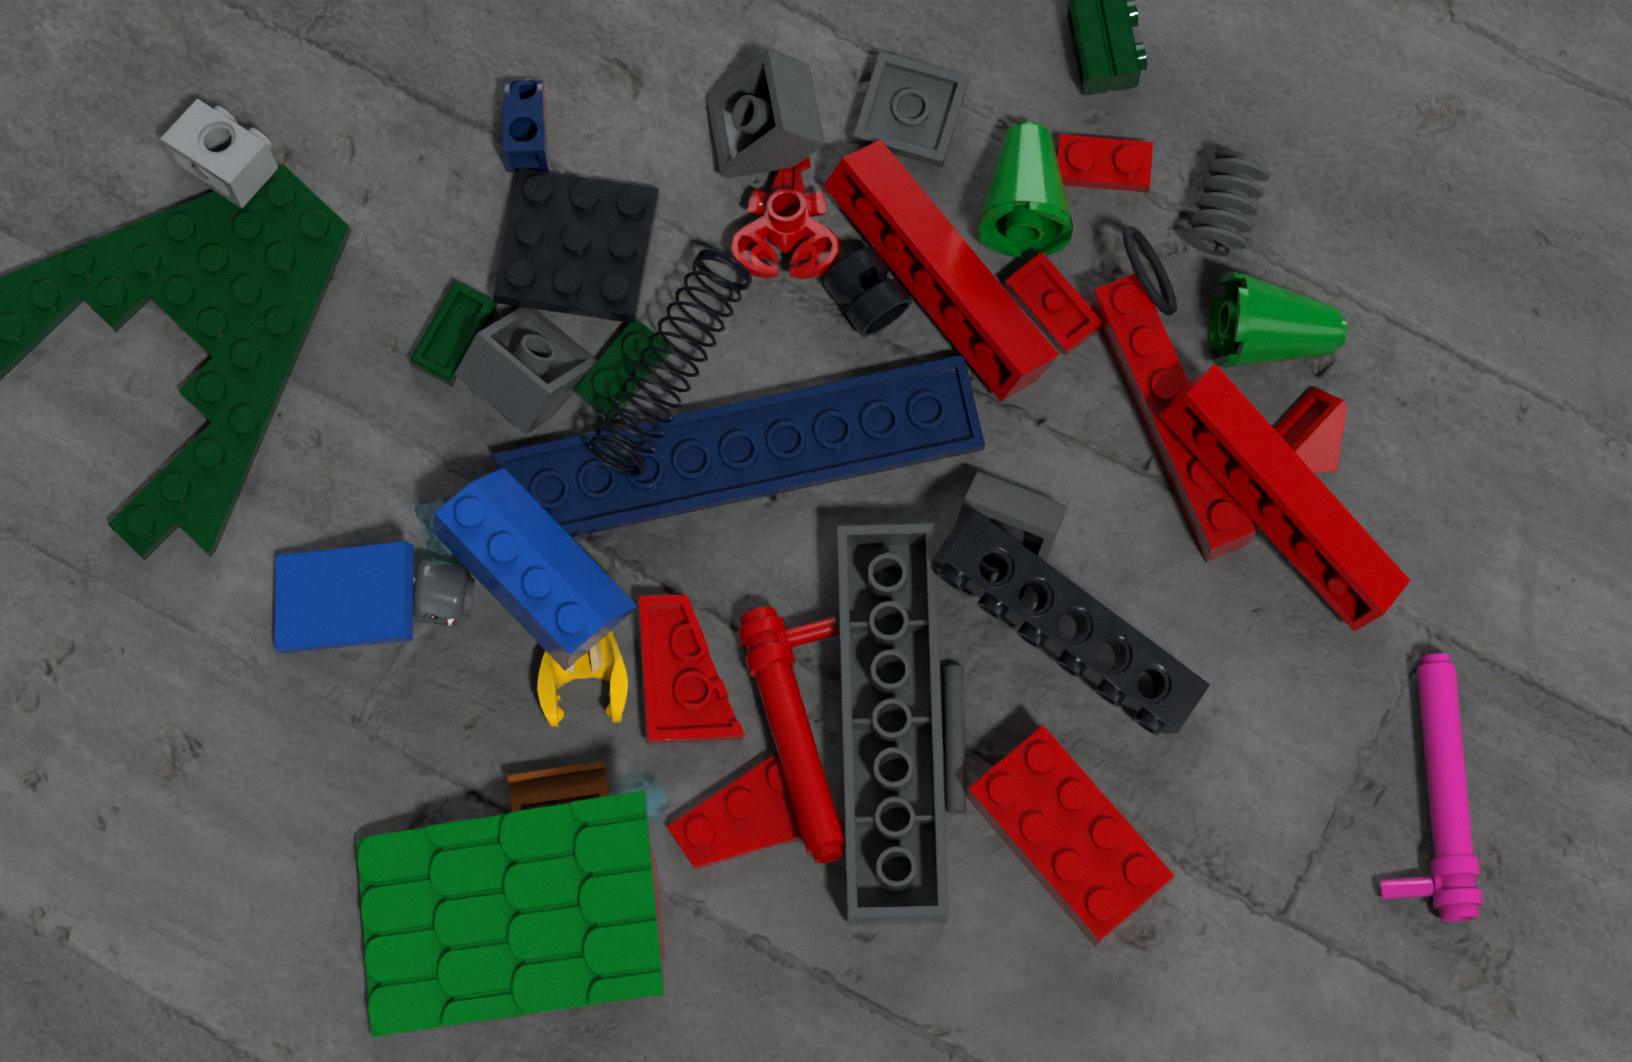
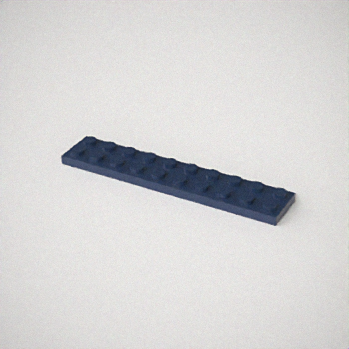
[494,355,985,537]

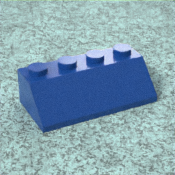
[432,468,637,671]

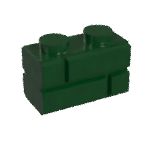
[1066,0,1147,96]

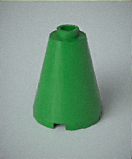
[978,121,1073,258]
[1209,272,1347,368]

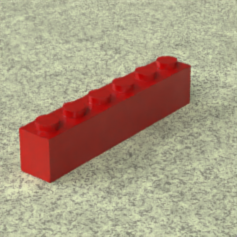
[823,139,1059,401]
[1091,273,1256,562]
[1159,364,1411,632]

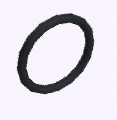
[1123,226,1177,316]

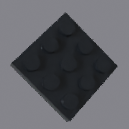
[493,168,659,324]

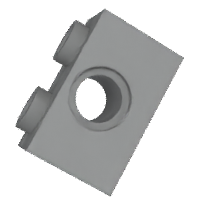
[160,99,278,208]

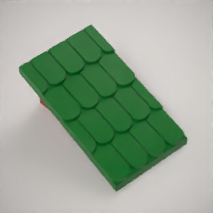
[356,790,666,1038]

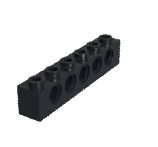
[930,510,1210,736]

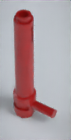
[737,607,845,864]

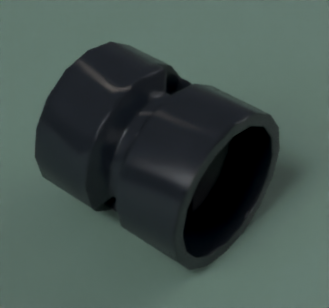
[824,246,912,337]

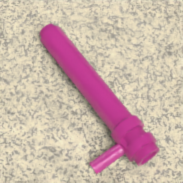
[1380,654,1483,922]

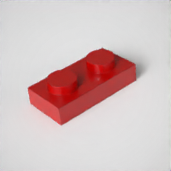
[1057,134,1153,193]
[1004,252,1103,356]

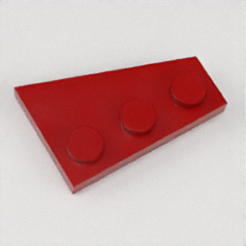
[637,594,745,744]
[667,752,844,870]

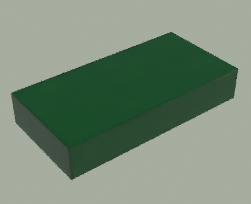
[409,280,498,386]

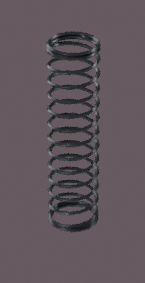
[588,249,752,477]

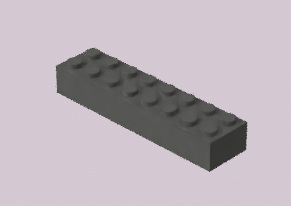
[837,523,948,925]

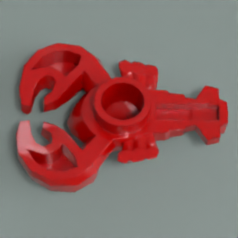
[730,157,840,280]

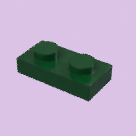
[574,319,672,423]

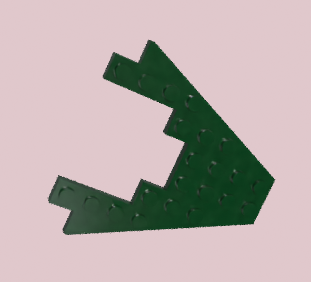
[0,164,351,561]

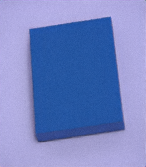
[274,541,413,653]

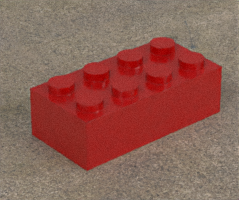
[966,725,1175,947]

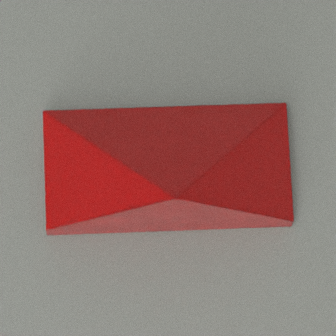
[1274,387,1348,473]

